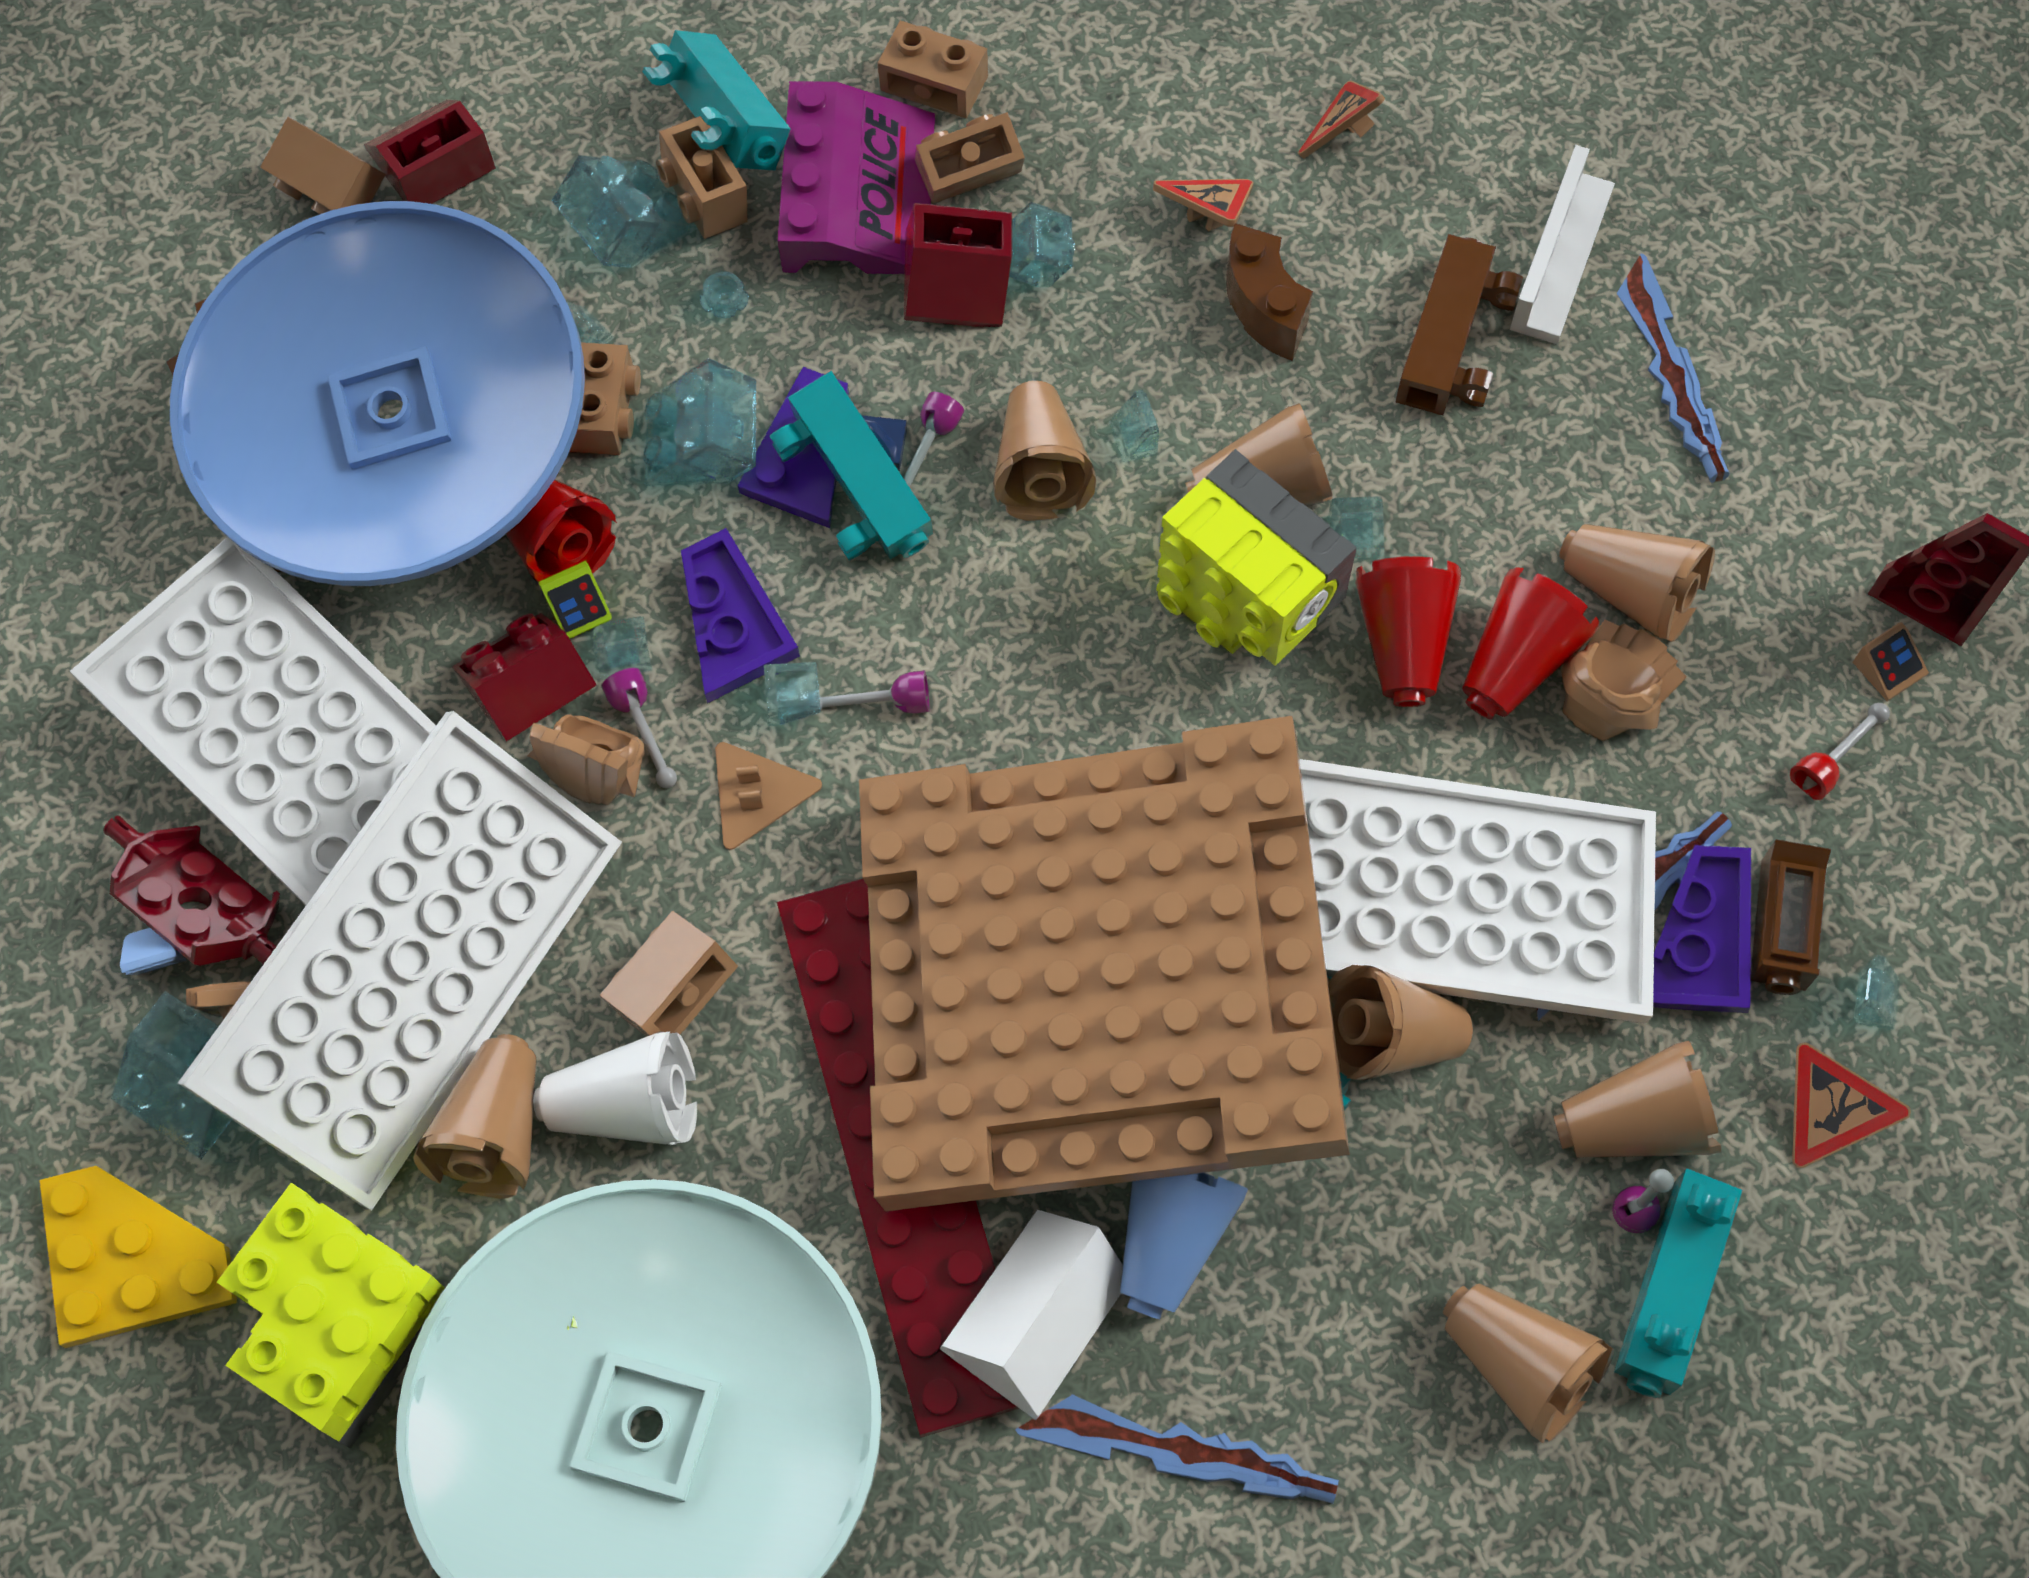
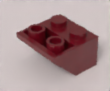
[364,100,496,204]
[904,203,1012,327]
[452,613,597,742]

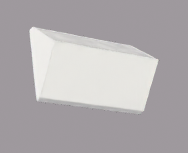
[940,1210,1123,1420]

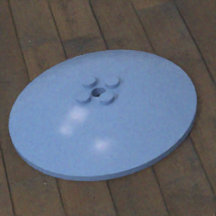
[170,201,585,586]

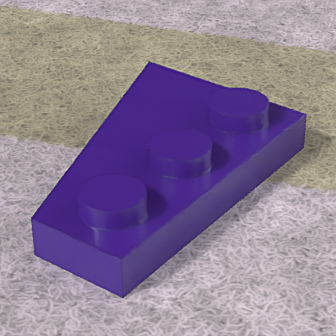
[737,367,849,528]
[681,528,800,704]
[1653,845,1751,1013]

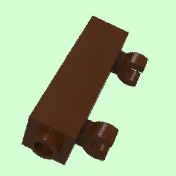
[1395,234,1523,416]

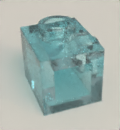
[1009,202,1075,288]

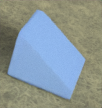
[120,928,186,975]

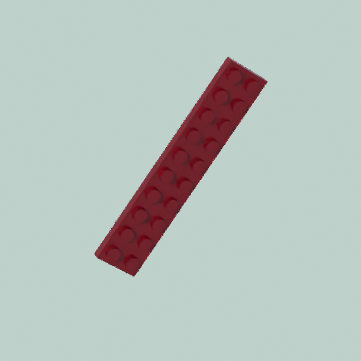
[777,879,1020,1438]

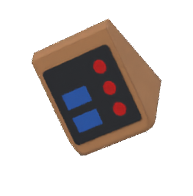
[1852,622,1929,702]

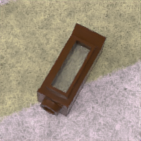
[1750,839,1831,995]

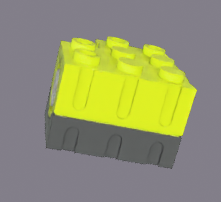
[1156,449,1357,666]
[217,1183,445,1449]

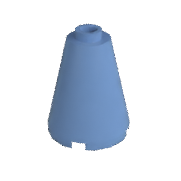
[1120,1173,1248,1320]

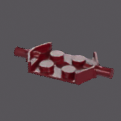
[103,815,280,966]

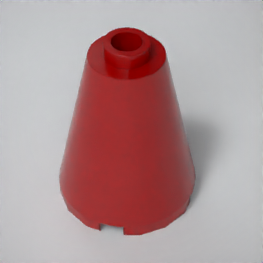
[506,480,617,582]
[1355,556,1461,707]
[1462,567,1599,719]

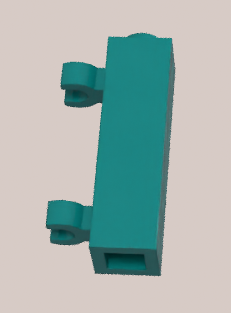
[642,30,791,171]
[770,371,933,561]
[1614,1168,1743,1398]

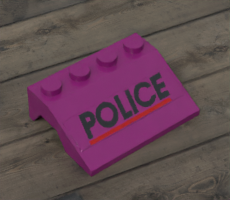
[777,81,935,274]

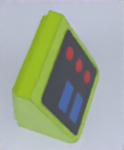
[538,561,612,639]

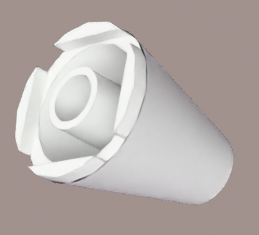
[533,1031,697,1145]

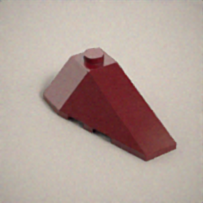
[1868,513,2029,646]

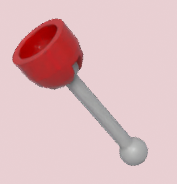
[1790,703,1890,800]

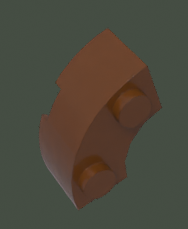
[1226,223,1313,361]

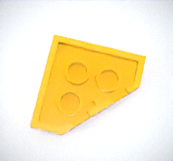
[40,1166,237,1348]

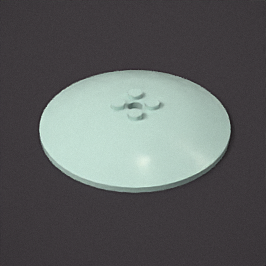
[396,1179,882,1578]

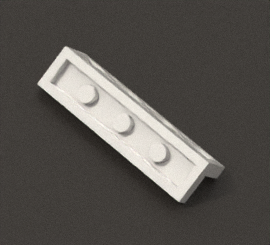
[1510,145,1615,344]

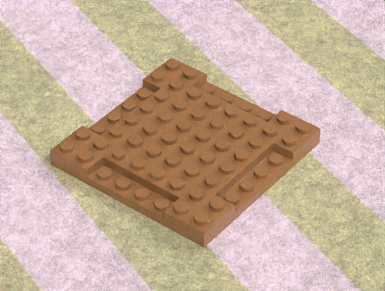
[859,716,1350,1211]

